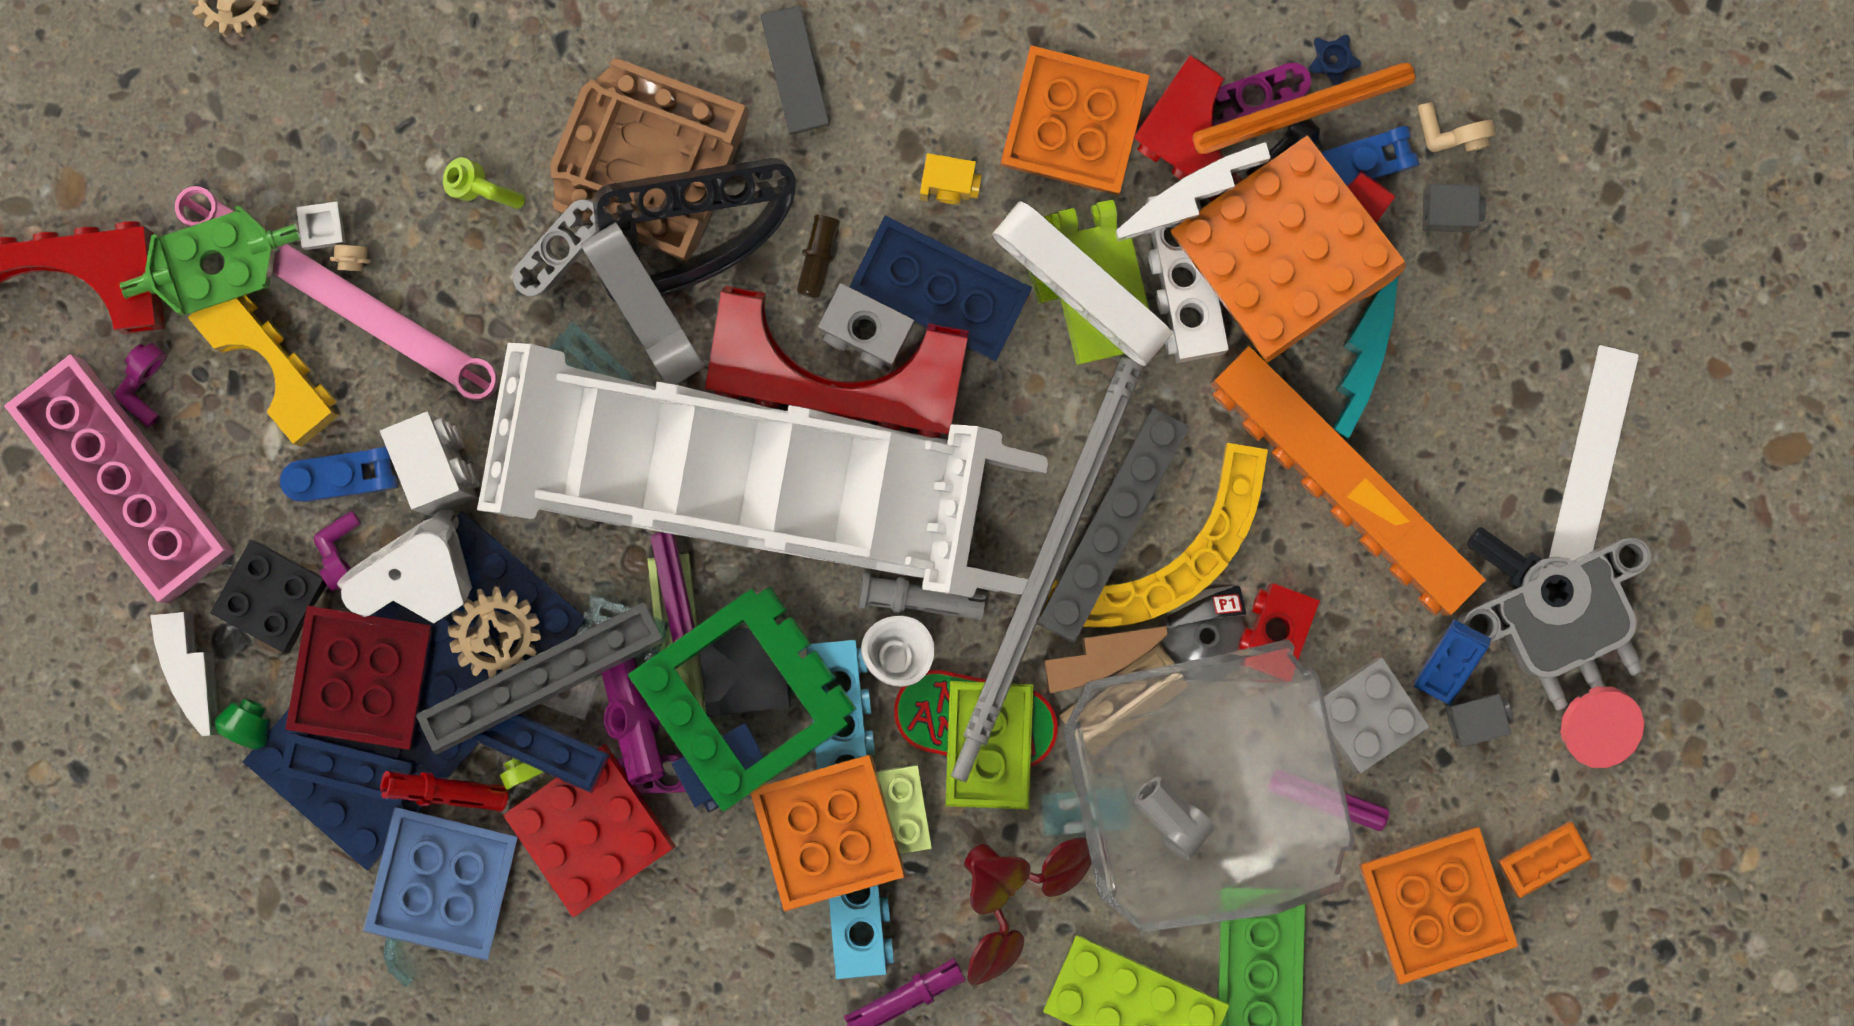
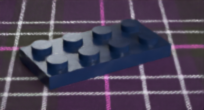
[849,215,1032,363]

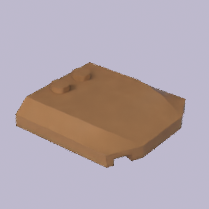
[550,58,749,261]

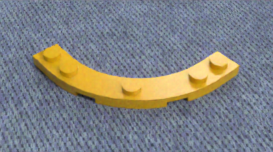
[1039,443,1268,628]

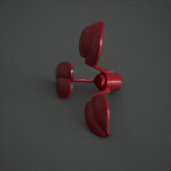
[964,837,1096,986]

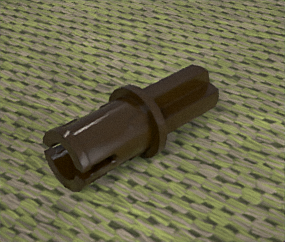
[797,214,840,298]

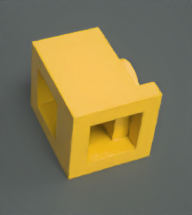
[920,153,982,205]

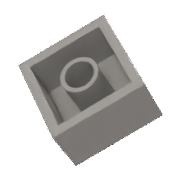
[1307,657,1429,774]

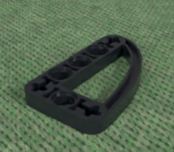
[593,158,796,301]

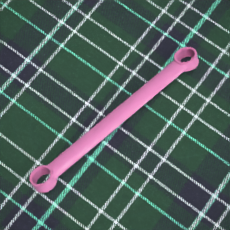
[175,186,498,401]

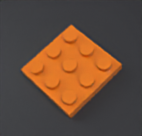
[1000,45,1150,196]
[751,754,907,912]
[1359,826,1518,985]

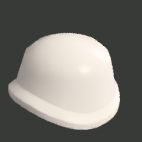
[861,616,935,687]

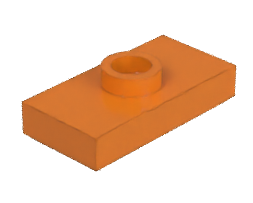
[1497,821,1592,898]

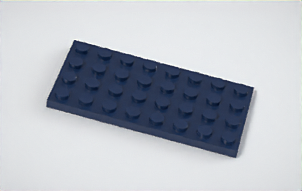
[243,511,587,871]

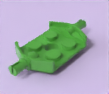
[120,206,301,317]

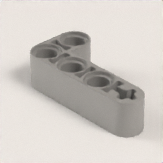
[580,222,705,385]

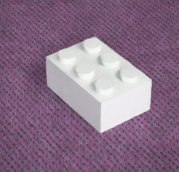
[380,411,480,517]

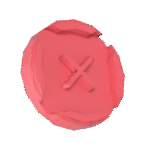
[1560,686,1645,768]

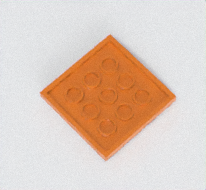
[1171,135,1406,363]

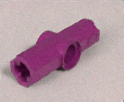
[601,657,665,785]

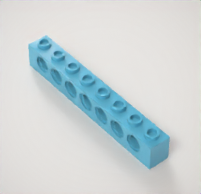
[806,640,894,979]

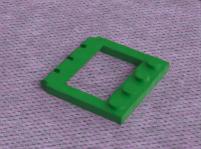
[628,586,857,813]

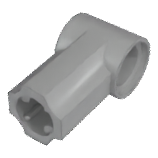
[1133,776,1215,861]

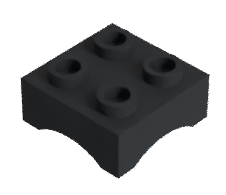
[210,540,327,653]
[699,624,791,717]

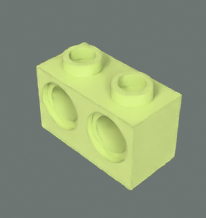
[877,764,932,854]

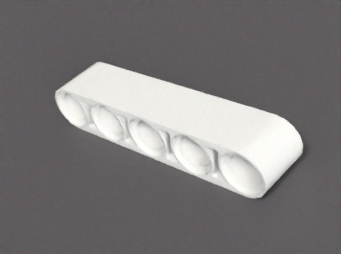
[992,202,1172,366]

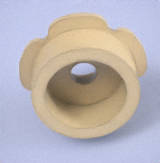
[330,245,371,272]

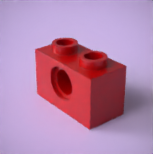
[1237,583,1320,679]

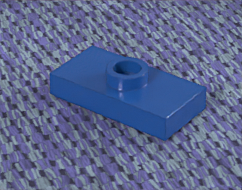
[1413,620,1491,705]

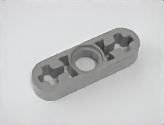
[513,199,604,296]

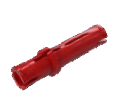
[380,771,508,812]

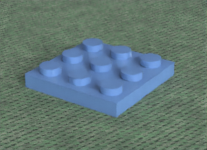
[363,807,518,961]

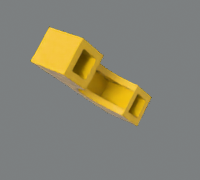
[188,294,339,447]

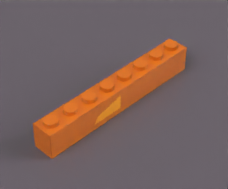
[1210,346,1486,616]

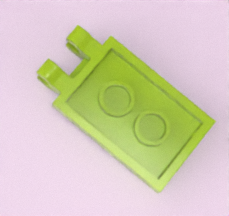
[1052,199,1149,365]

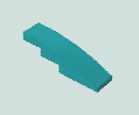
[1332,276,1398,440]

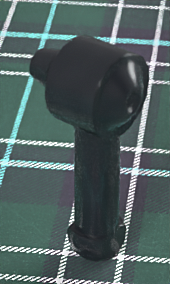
[1246,118,1324,177]

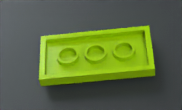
[1043,934,1230,1026]

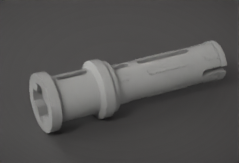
[858,572,986,621]

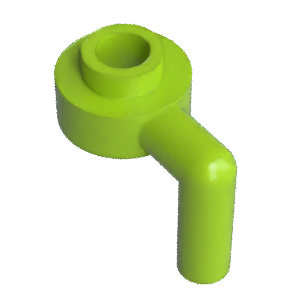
[443,157,525,209]

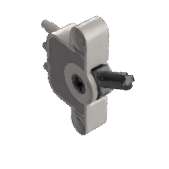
[1457,527,1651,711]

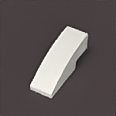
[150,612,220,736]

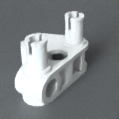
[337,509,472,623]

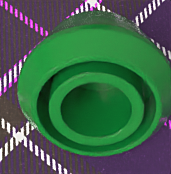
[214,698,270,750]

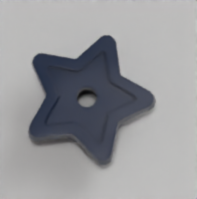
[1308,35,1361,86]

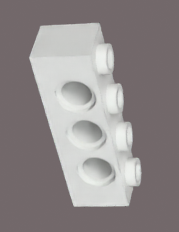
[1145,196,1229,364]

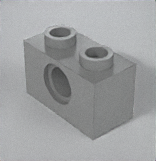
[818,283,914,370]

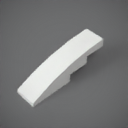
[1115,142,1270,242]

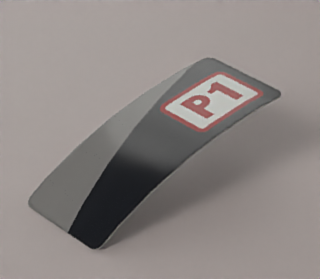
[1167,586,1246,627]

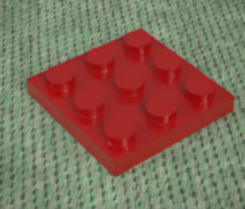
[503,744,676,918]

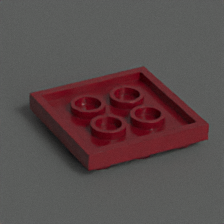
[285,605,433,750]

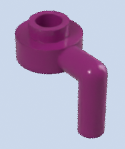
[114,343,167,428]
[314,510,361,591]

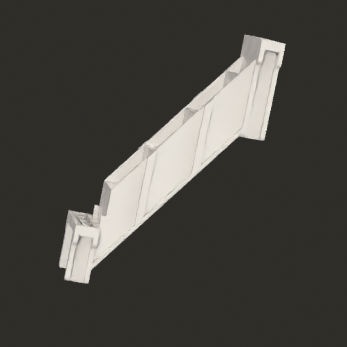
[477,343,1048,597]

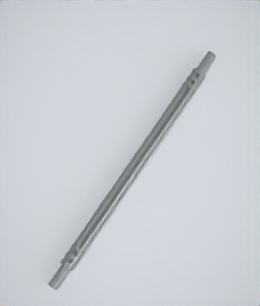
[951,355,1144,783]

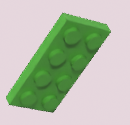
[1217,890,1305,1026]

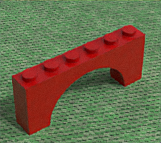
[1133,55,1395,223]
[0,221,165,334]
[705,286,969,438]

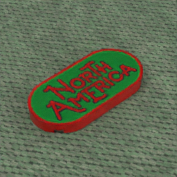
[894,670,1058,767]

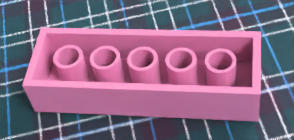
[4,354,235,604]

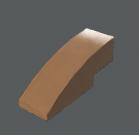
[1043,626,1168,693]

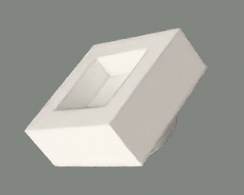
[296,202,346,250]

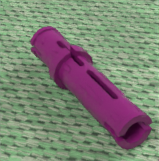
[844,957,966,1026]

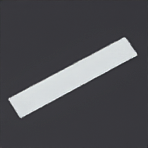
[1549,345,1639,561]

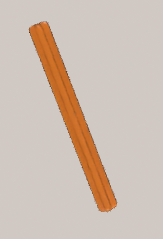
[1193,63,1416,154]

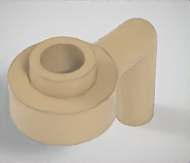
[1417,102,1497,152]

